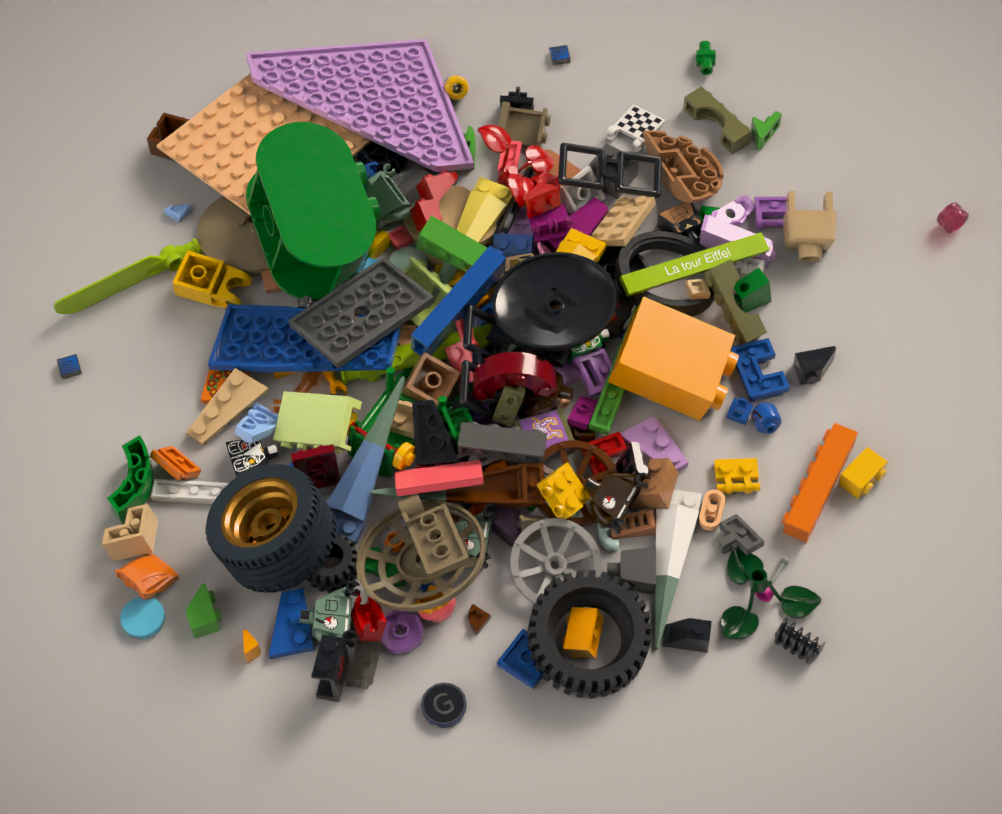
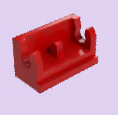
[351,595,387,641]

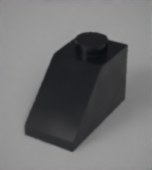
[793,346,836,385]
[663,618,712,653]

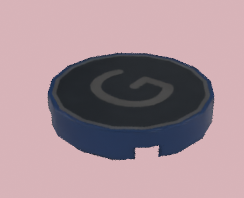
[421,682,467,728]

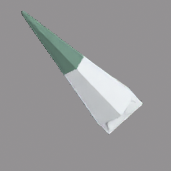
[655,490,702,650]

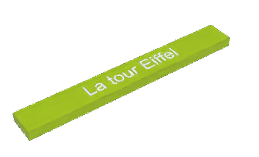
[619,232,770,297]

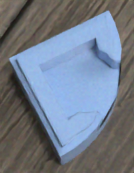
[164,204,192,223]

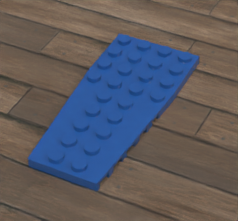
[208,304,402,372]

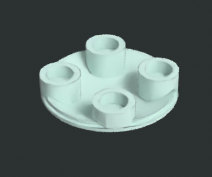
[389,247,428,272]

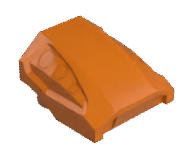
[115,553,179,599]

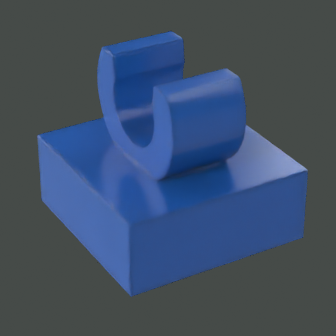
[726,397,754,425]

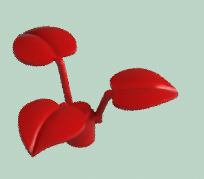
[477,125,554,208]

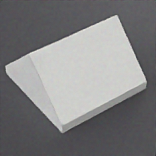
[559,166,606,215]

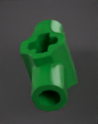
[696,41,716,75]

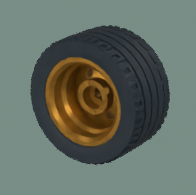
[205,464,337,593]

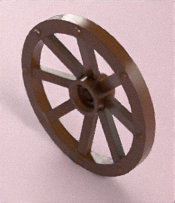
[537,440,618,527]

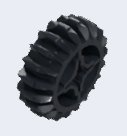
[357,141,408,174]

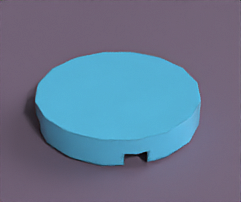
[120,597,166,639]

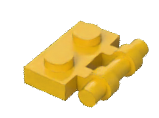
[714,458,760,494]

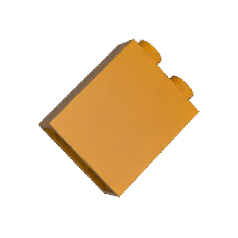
[608,297,739,421]

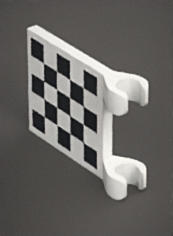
[607,104,665,153]

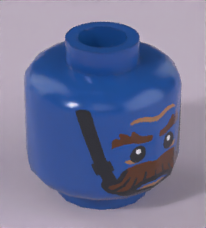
[751,402,782,434]

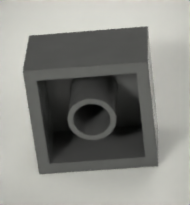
[588,143,639,199]

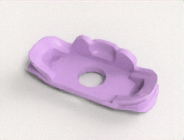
[709,195,755,226]

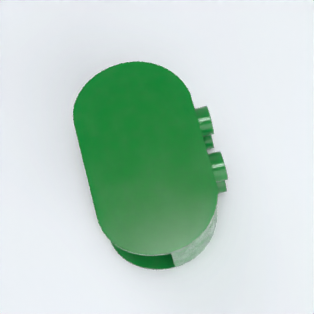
[246,122,380,301]

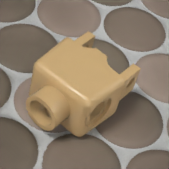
[783,191,837,262]

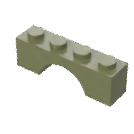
[683,86,751,155]
[704,259,767,345]

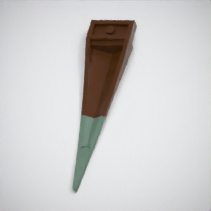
[370,463,545,508]

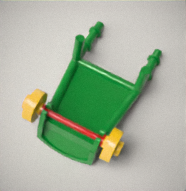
[347,366,473,477]

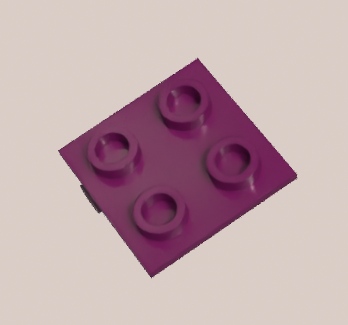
[527,204,573,243]

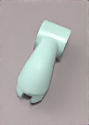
[597,523,619,552]

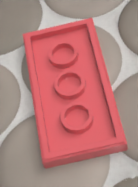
[395,460,484,496]

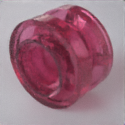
[937,202,969,233]

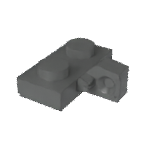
[717,514,764,555]

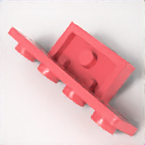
[445,319,480,387]

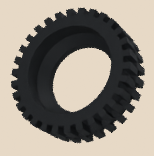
[527,570,652,698]

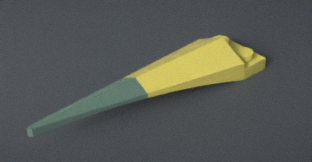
[427,177,514,308]

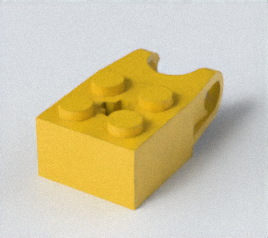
[172,250,252,308]

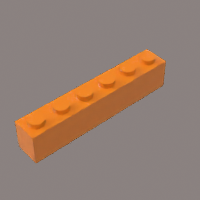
[781,423,858,543]

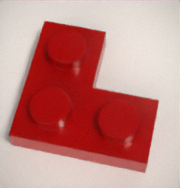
[581,431,627,483]

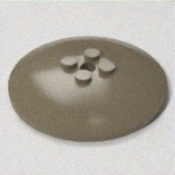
[197,196,269,273]

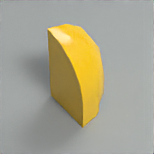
[365,230,391,260]

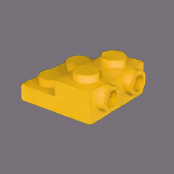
[537,462,591,519]

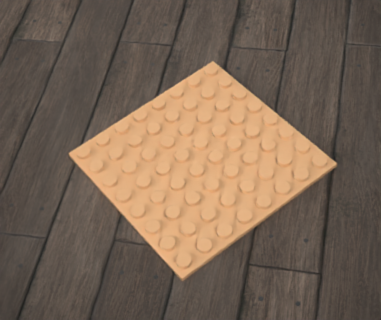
[157,74,371,216]

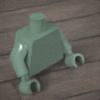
[365,164,415,222]

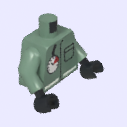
[440,504,498,570]
[299,580,361,648]

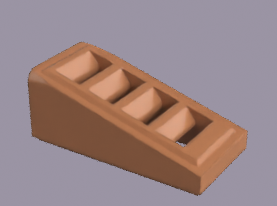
[611,509,656,539]

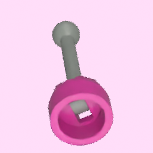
[755,557,789,602]

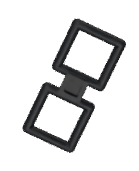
[558,143,662,198]
[459,304,501,420]

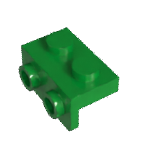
[440,406,473,450]

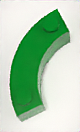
[107,435,154,525]

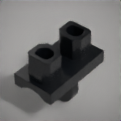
[500,86,534,110]

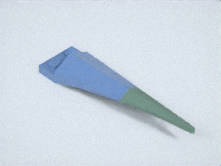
[327,376,405,544]

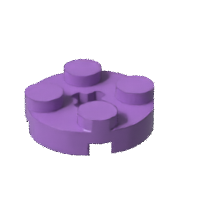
[380,610,423,654]

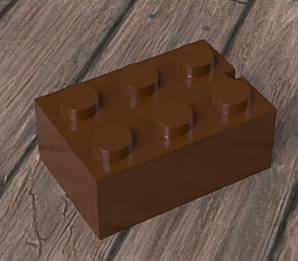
[147,112,190,161]

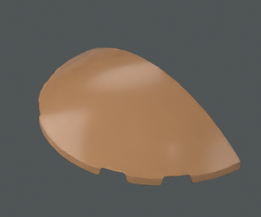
[643,130,724,203]

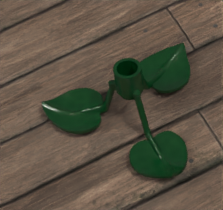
[721,549,822,640]

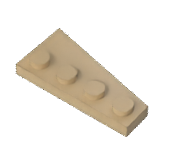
[186,368,269,446]

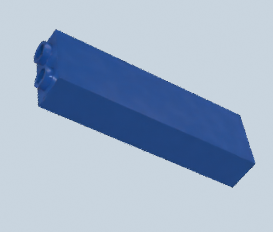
[411,246,506,356]

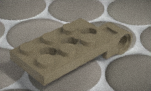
[397,494,471,580]

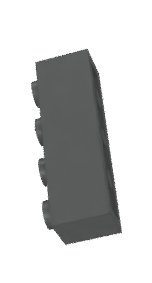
[458,421,547,463]

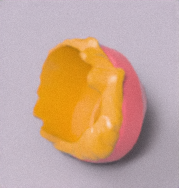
[414,585,457,622]

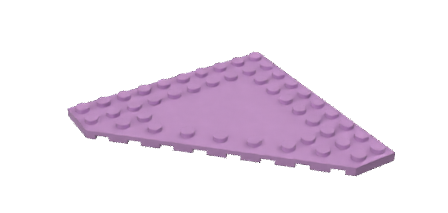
[246,39,474,172]

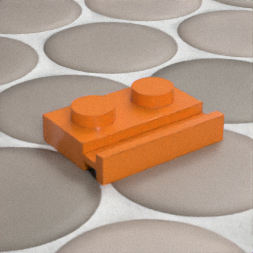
[149,446,201,481]

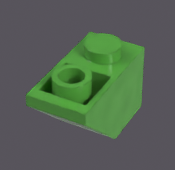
[186,583,222,639]

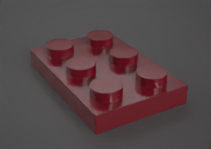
[291,444,340,489]

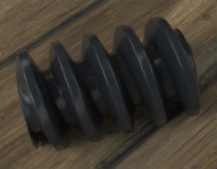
[775,617,825,664]

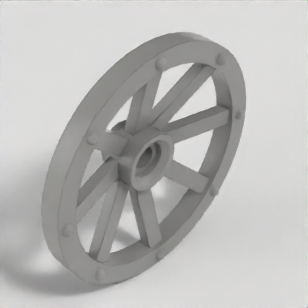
[509,518,602,604]

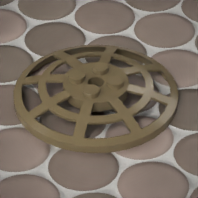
[356,501,486,611]

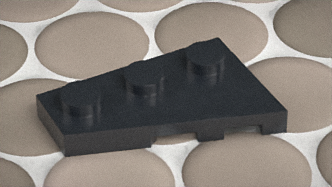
[412,400,460,466]

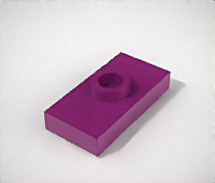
[567,396,598,430]

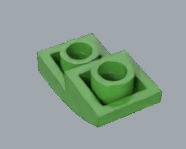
[463,126,476,169]

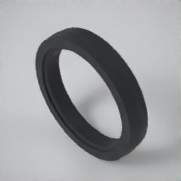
[615,231,715,317]

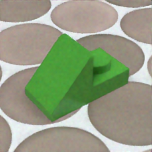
[751,111,782,150]

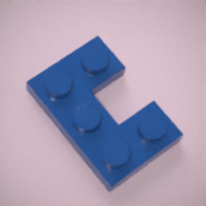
[730,338,790,401]

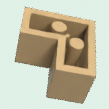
[102,504,158,562]

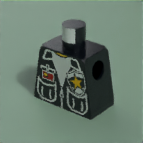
[225,439,279,478]

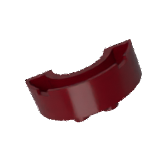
[472,352,557,400]

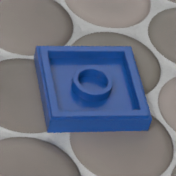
[496,629,544,689]

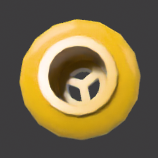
[444,75,469,100]

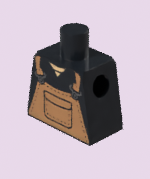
[657,202,702,243]

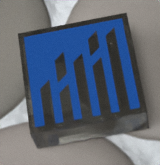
[549,45,571,65]
[57,354,82,379]

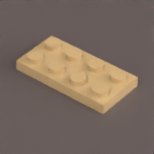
[591,196,656,246]

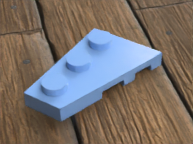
[234,402,279,443]

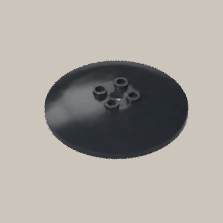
[492,252,617,351]

